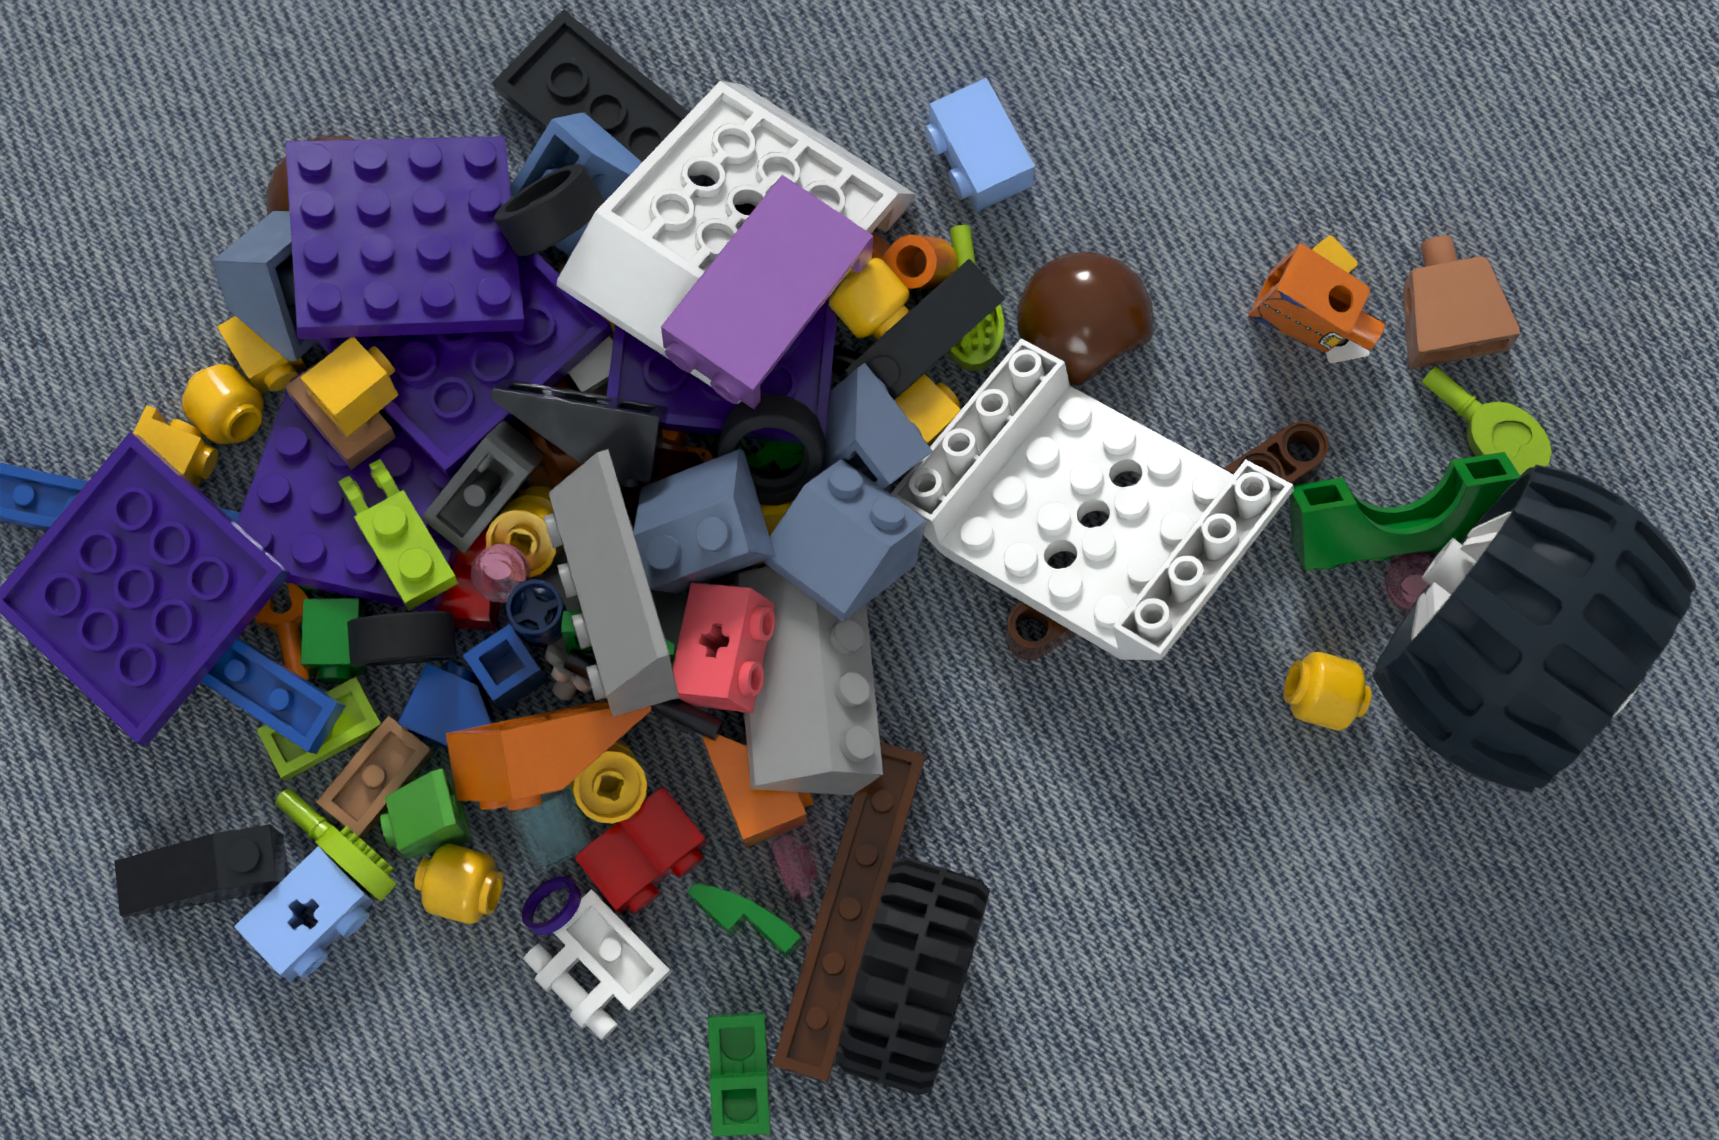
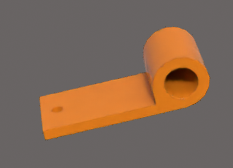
[871,231,958,290]

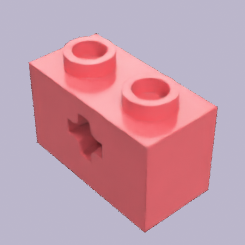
[672,583,775,713]

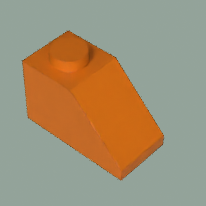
[702,735,813,848]

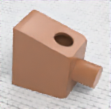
[1403,235,1520,369]

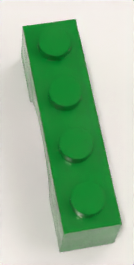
[1289,452,1520,570]

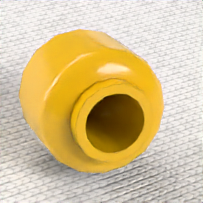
[829,258,910,340]
[182,364,264,444]
[1283,652,1372,731]
[414,844,504,924]

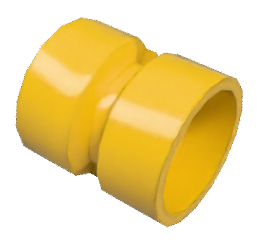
[486,486,564,578]
[568,739,647,823]

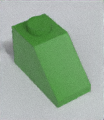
[380,768,472,859]

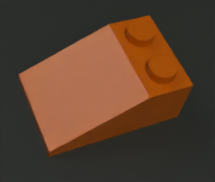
[446,701,651,810]

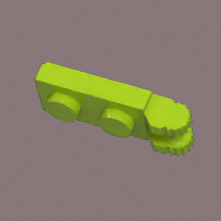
[338,459,458,611]

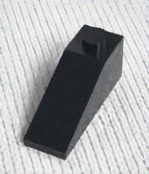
[845,258,1006,400]
[491,379,668,488]
[114,824,288,917]

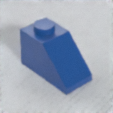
[397,661,496,750]

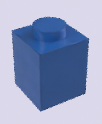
[463,624,549,711]

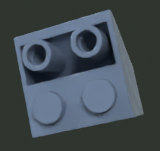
[822,363,933,489]

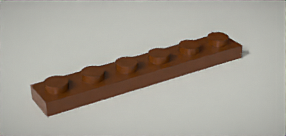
[773,742,925,1083]

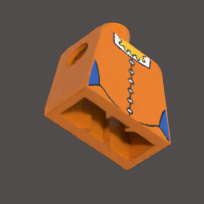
[1248,243,1386,352]

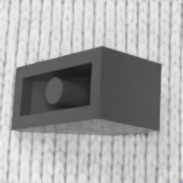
[421,420,547,553]

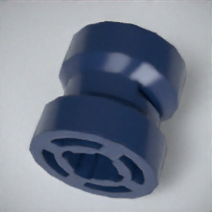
[506,579,567,647]

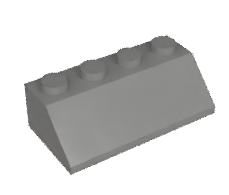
[543,449,679,717]
[733,567,883,795]

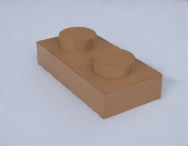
[285,359,396,470]
[316,715,434,840]

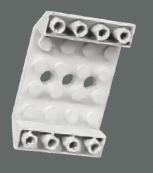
[556,81,916,404]
[891,339,1294,660]

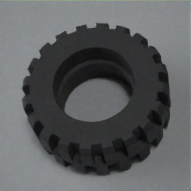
[835,858,990,1095]

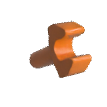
[255,583,310,682]

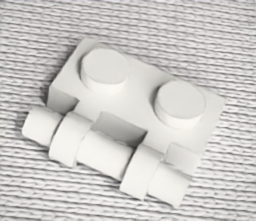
[523,889,672,1041]

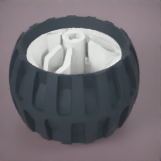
[1372,464,1696,793]

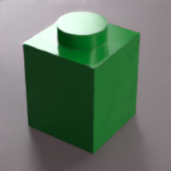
[301,598,369,684]

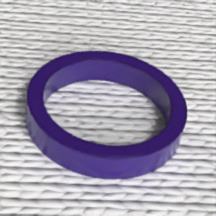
[522,876,581,935]

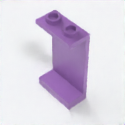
[661,175,873,409]

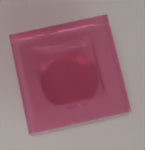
[770,834,818,903]

